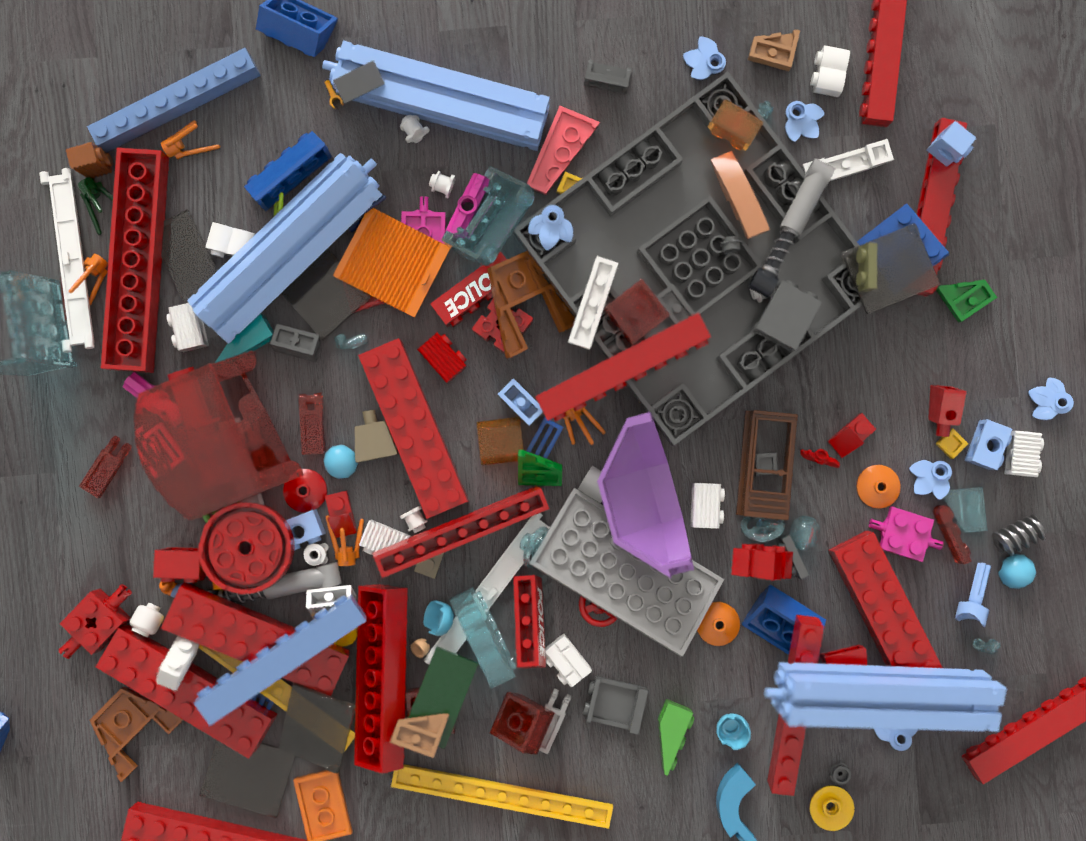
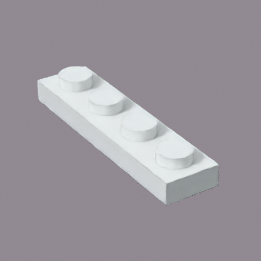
[568,256,618,350]

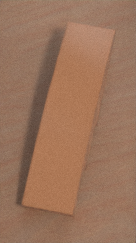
[710,151,770,239]

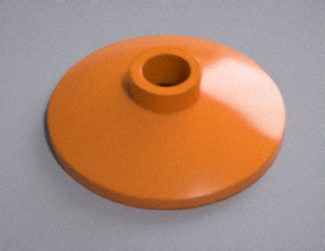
[856,465,901,508]
[697,602,740,646]

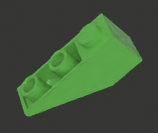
[658,699,694,776]

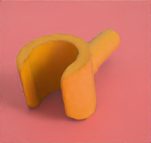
[324,80,344,109]

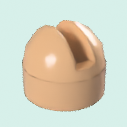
[410,638,430,658]

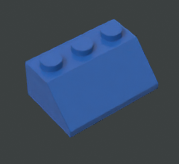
[256,0,338,57]
[742,584,826,655]

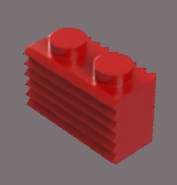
[417,332,467,384]

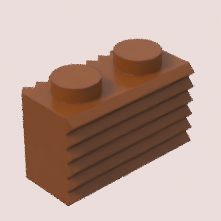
[66,142,113,178]

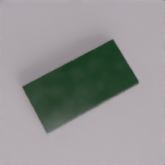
[408,646,478,749]

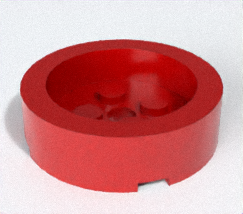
[198,502,295,594]

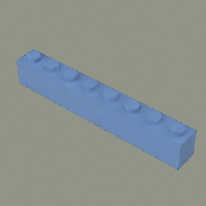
[87,48,261,152]
[194,594,367,726]

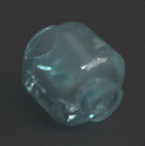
[789,516,820,550]

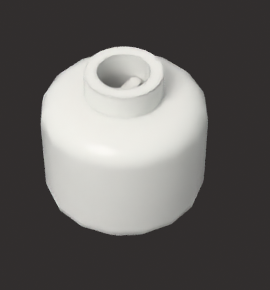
[130,603,164,637]

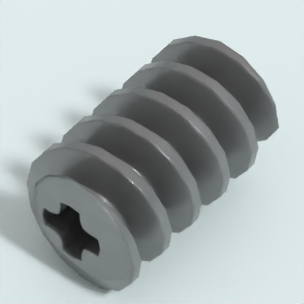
[992,514,1046,556]

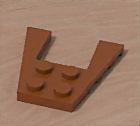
[487,251,576,359]

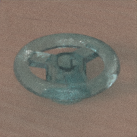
[740,516,785,542]
[520,527,549,568]

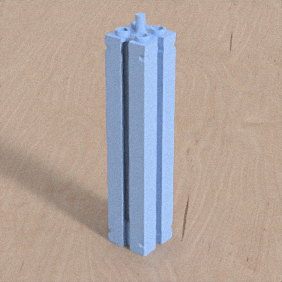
[322,41,550,151]
[187,153,382,344]
[764,662,1007,732]

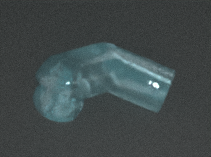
[757,101,773,120]
[334,333,368,349]
[972,638,1001,654]

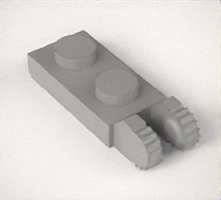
[527,688,571,754]

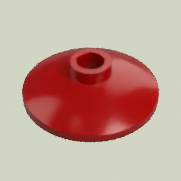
[283,469,327,513]

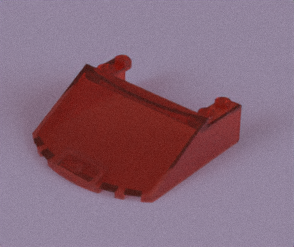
[134,350,304,521]

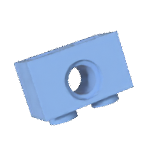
[927,121,976,167]
[498,378,543,426]
[964,419,1012,470]
[286,509,326,550]

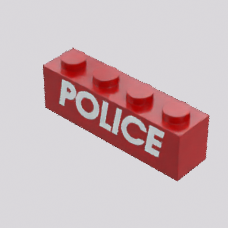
[430,252,507,327]
[513,575,546,669]

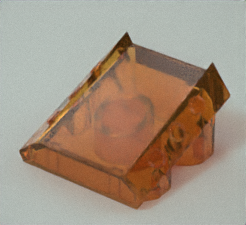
[477,417,524,465]

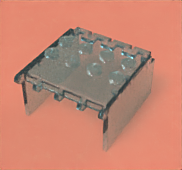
[0,270,77,376]

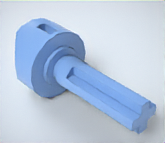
[955,563,991,627]

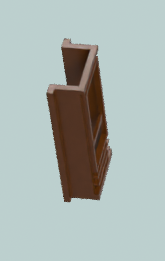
[736,410,798,520]

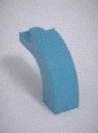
[716,762,757,841]

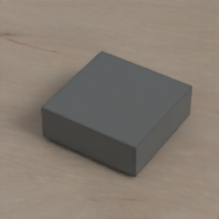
[754,453,778,476]

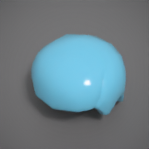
[323,445,358,479]
[998,554,1036,589]
[423,600,454,636]
[716,713,751,750]

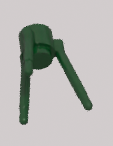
[77,177,113,235]

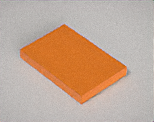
[293,767,353,841]

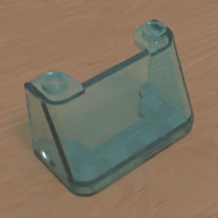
[441,166,534,266]

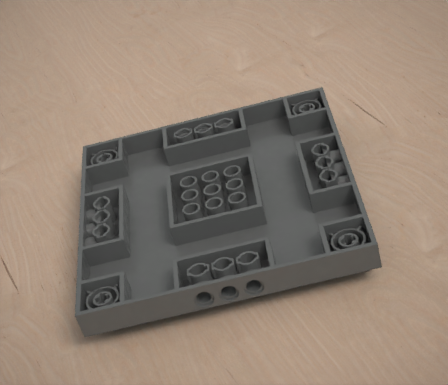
[513,72,889,446]

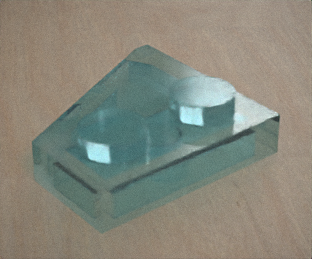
[943,487,987,533]

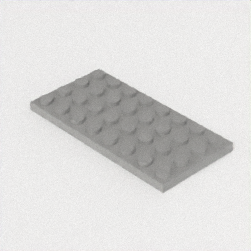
[529,488,724,657]

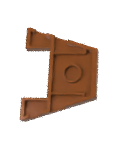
[89,687,183,782]

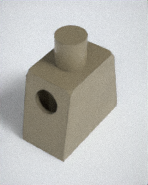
[355,410,399,462]

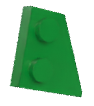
[936,280,997,323]
[518,449,562,486]

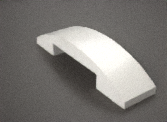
[802,139,894,181]

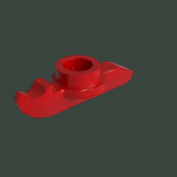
[800,449,840,468]

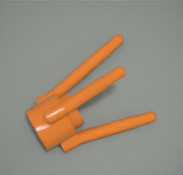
[161,120,220,159]
[68,253,108,305]
[563,407,606,445]
[326,515,364,566]

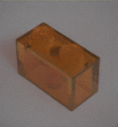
[708,99,764,151]

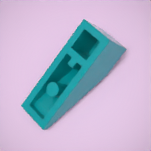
[213,313,274,371]

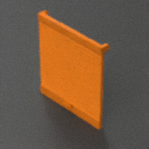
[333,208,451,318]

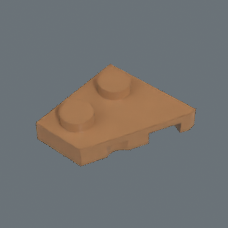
[748,30,800,71]
[390,713,449,758]

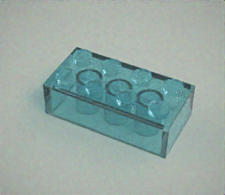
[449,587,516,689]

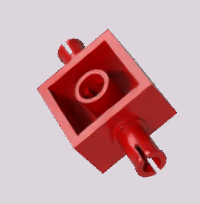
[58,584,132,659]

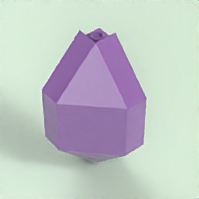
[597,412,694,578]

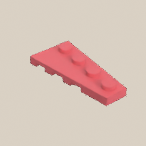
[526,106,600,195]

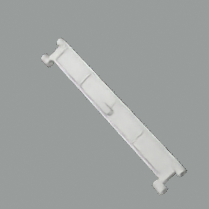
[39,168,95,353]
[423,513,550,664]

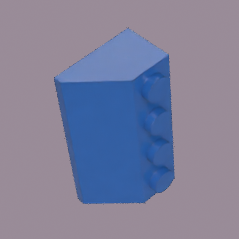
[244,131,332,212]

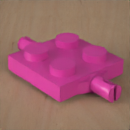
[401,196,446,244]
[869,507,943,562]

